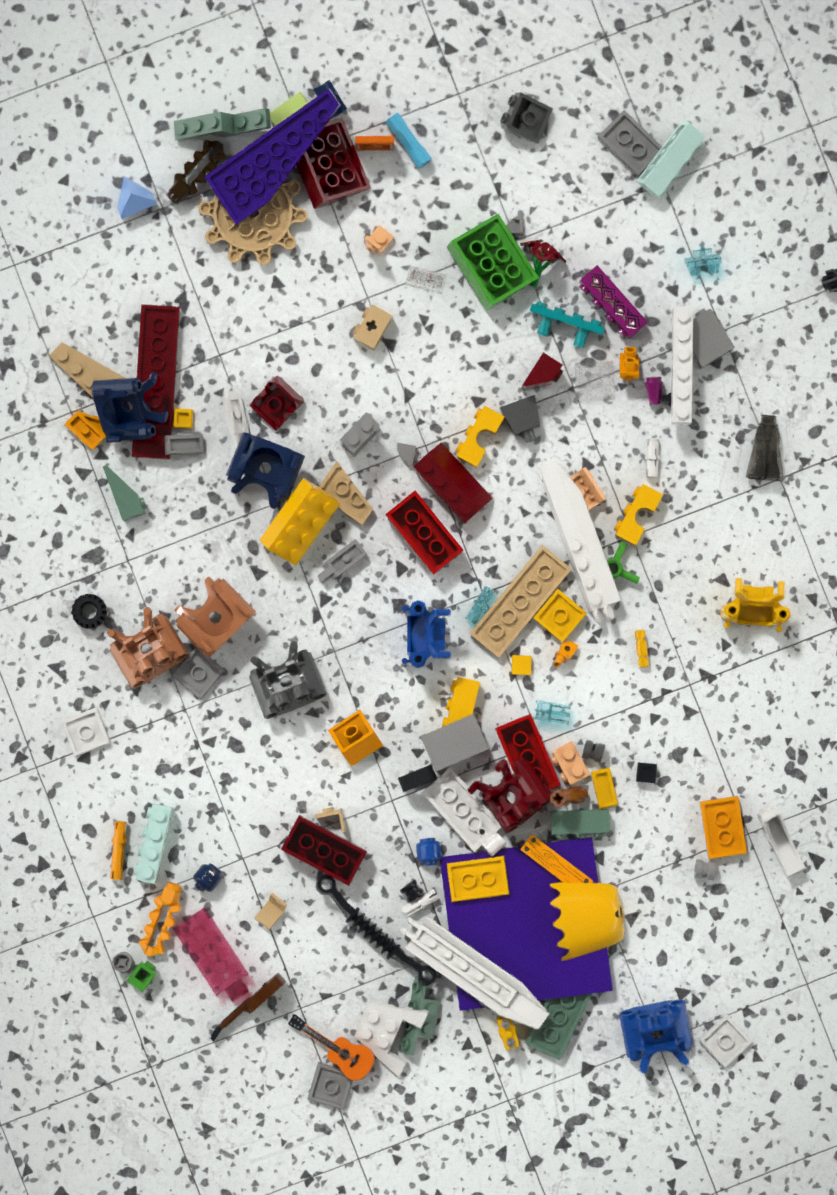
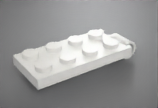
[422,767,506,857]

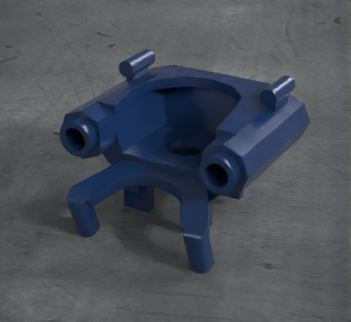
[92,372,169,443]
[226,432,305,509]

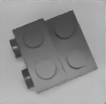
[500,92,553,144]

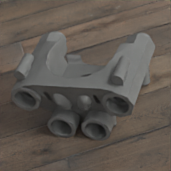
[249,641,327,719]

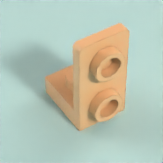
[364,225,394,255]

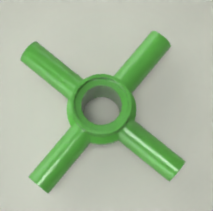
[607,541,640,584]

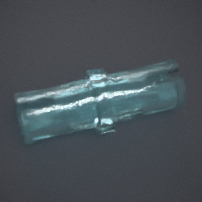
[465,586,495,625]

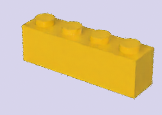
[442,677,480,727]

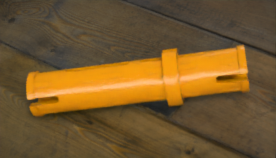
[110,821,127,880]

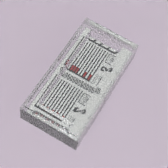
[405,266,447,294]

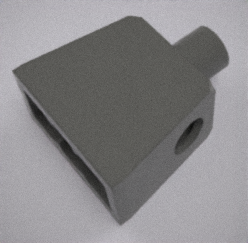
[500,395,540,443]

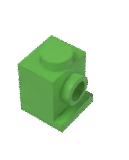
[127,961,157,992]

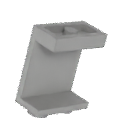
[693,308,735,369]
[340,412,381,457]

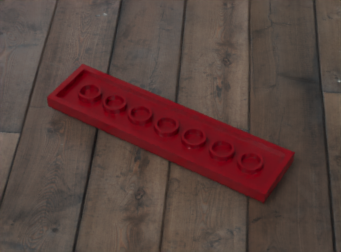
[131,304,180,460]

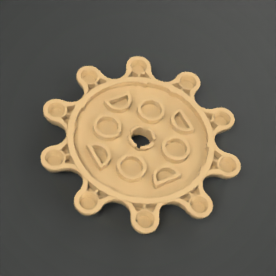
[198,180,308,265]

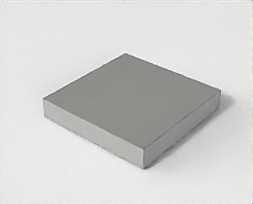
[171,646,226,700]
[307,1062,353,1110]

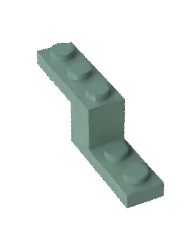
[174,108,271,141]

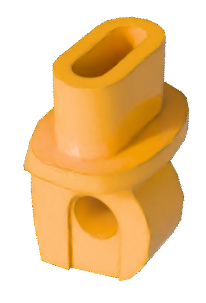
[552,641,579,668]

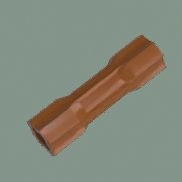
[550,786,588,807]

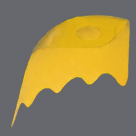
[550,883,625,961]

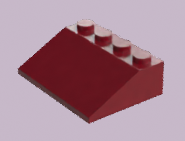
[296,118,371,209]

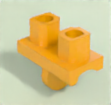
[619,347,639,381]

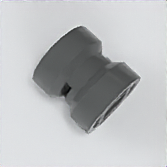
[582,740,605,763]

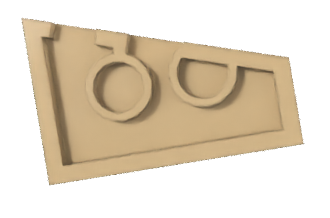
[319,461,373,525]

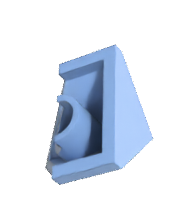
[117,176,157,219]

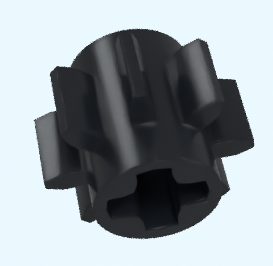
[822,269,837,293]

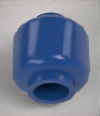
[416,838,442,866]

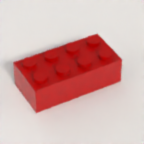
[385,490,464,575]
[495,713,561,789]

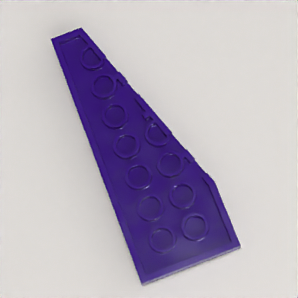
[205,88,340,225]

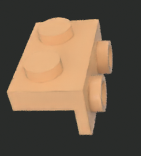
[570,467,606,511]

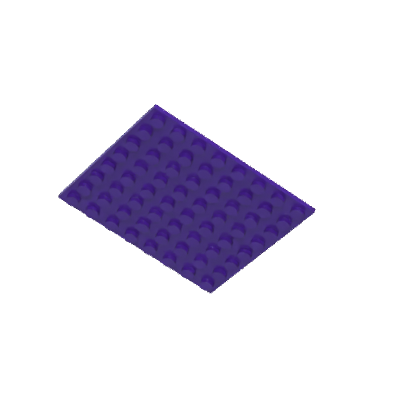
[440,837,613,1011]

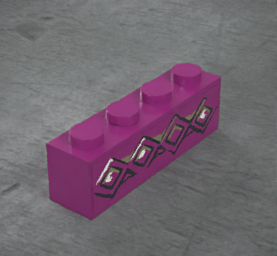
[579,265,648,340]

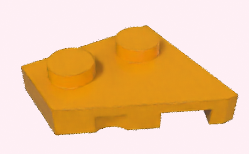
[64,411,106,451]

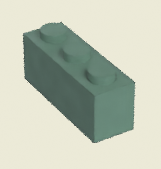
[550,809,610,838]

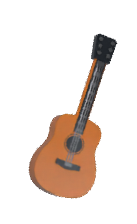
[288,1014,375,1081]

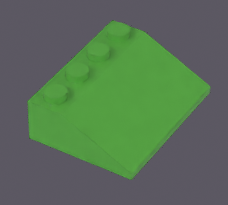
[447,214,539,311]

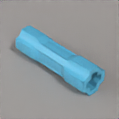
[386,113,432,169]

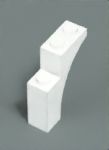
[756,804,805,876]

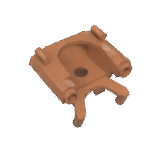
[175,577,256,658]
[107,607,189,689]

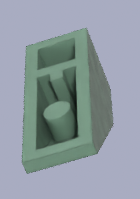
[103,465,147,521]

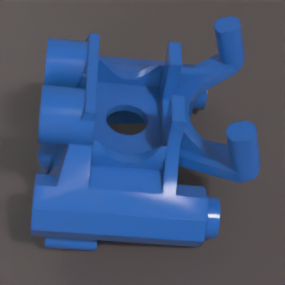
[402,600,451,669]
[619,999,693,1074]

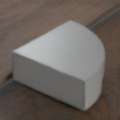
[507,215,524,235]
[397,443,416,465]

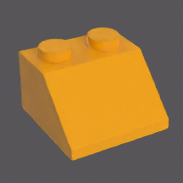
[328,710,383,767]

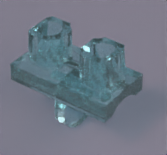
[685,244,722,276]

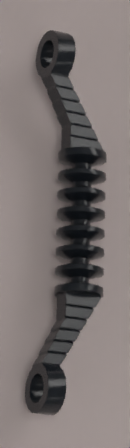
[316,875,437,986]

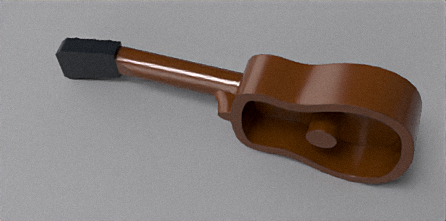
[210,972,286,1042]

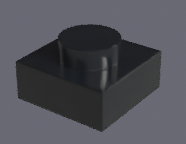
[636,762,657,783]

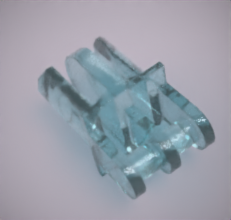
[533,700,571,725]

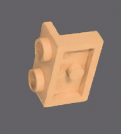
[551,741,590,786]

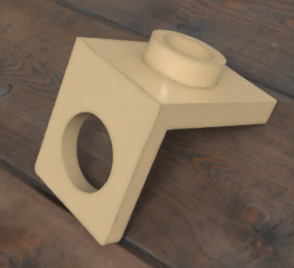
[315,807,346,833]
[254,893,287,930]

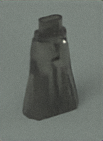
[745,415,784,481]

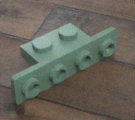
[401,976,441,1056]

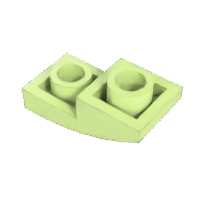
[270,91,309,126]

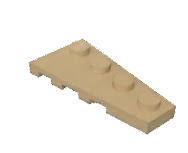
[49,342,126,397]

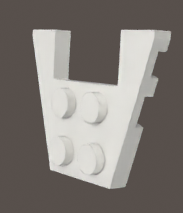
[354,1001,429,1077]

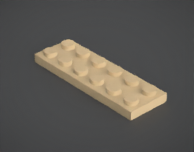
[469,545,572,658]

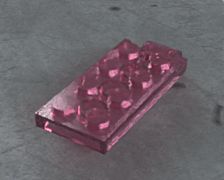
[173,907,249,1002]

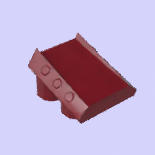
[249,376,304,431]

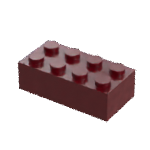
[281,815,367,886]

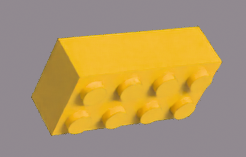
[260,478,340,566]

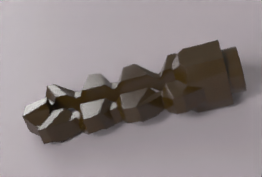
[166,139,227,205]

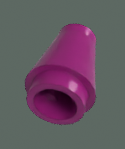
[644,377,664,404]

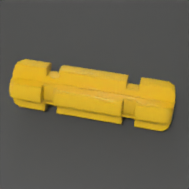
[635,630,649,668]

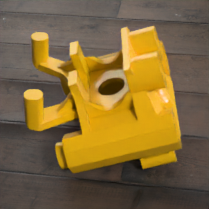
[719,578,791,632]

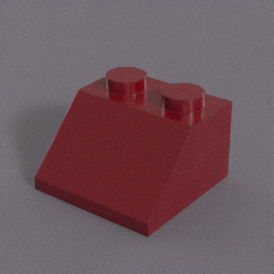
[521,352,563,391]

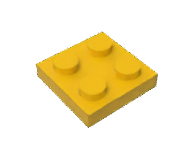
[533,589,587,643]

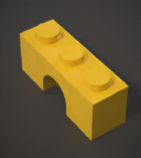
[455,405,505,468]
[614,484,663,546]

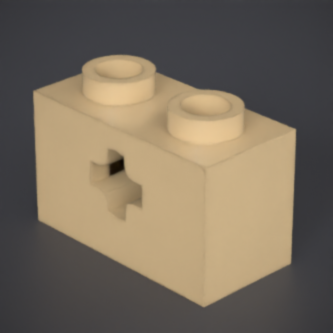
[352,304,393,351]

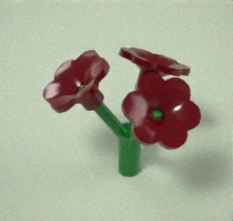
[520,239,567,287]

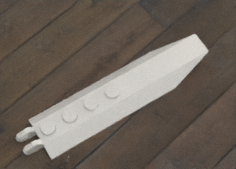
[540,460,621,625]
[400,917,549,1029]

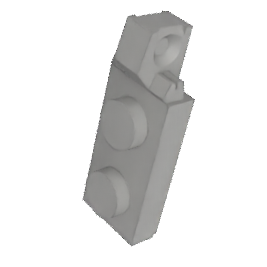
[317,539,367,582]

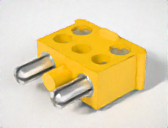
[496,1015,519,1050]

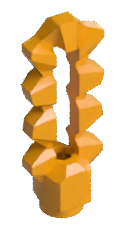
[138,882,182,957]

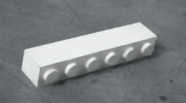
[671,307,693,425]

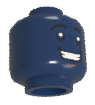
[193,863,222,892]

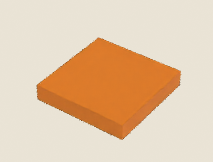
[355,136,394,151]

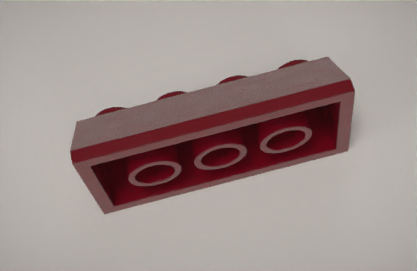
[413,442,493,524]

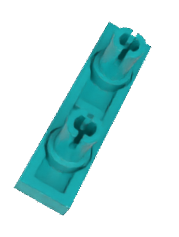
[530,301,605,348]

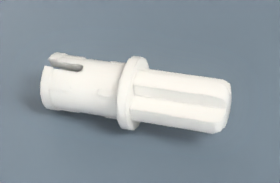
[401,889,439,917]

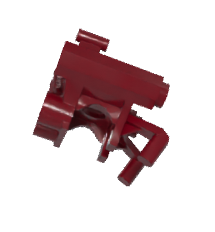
[467,758,552,833]

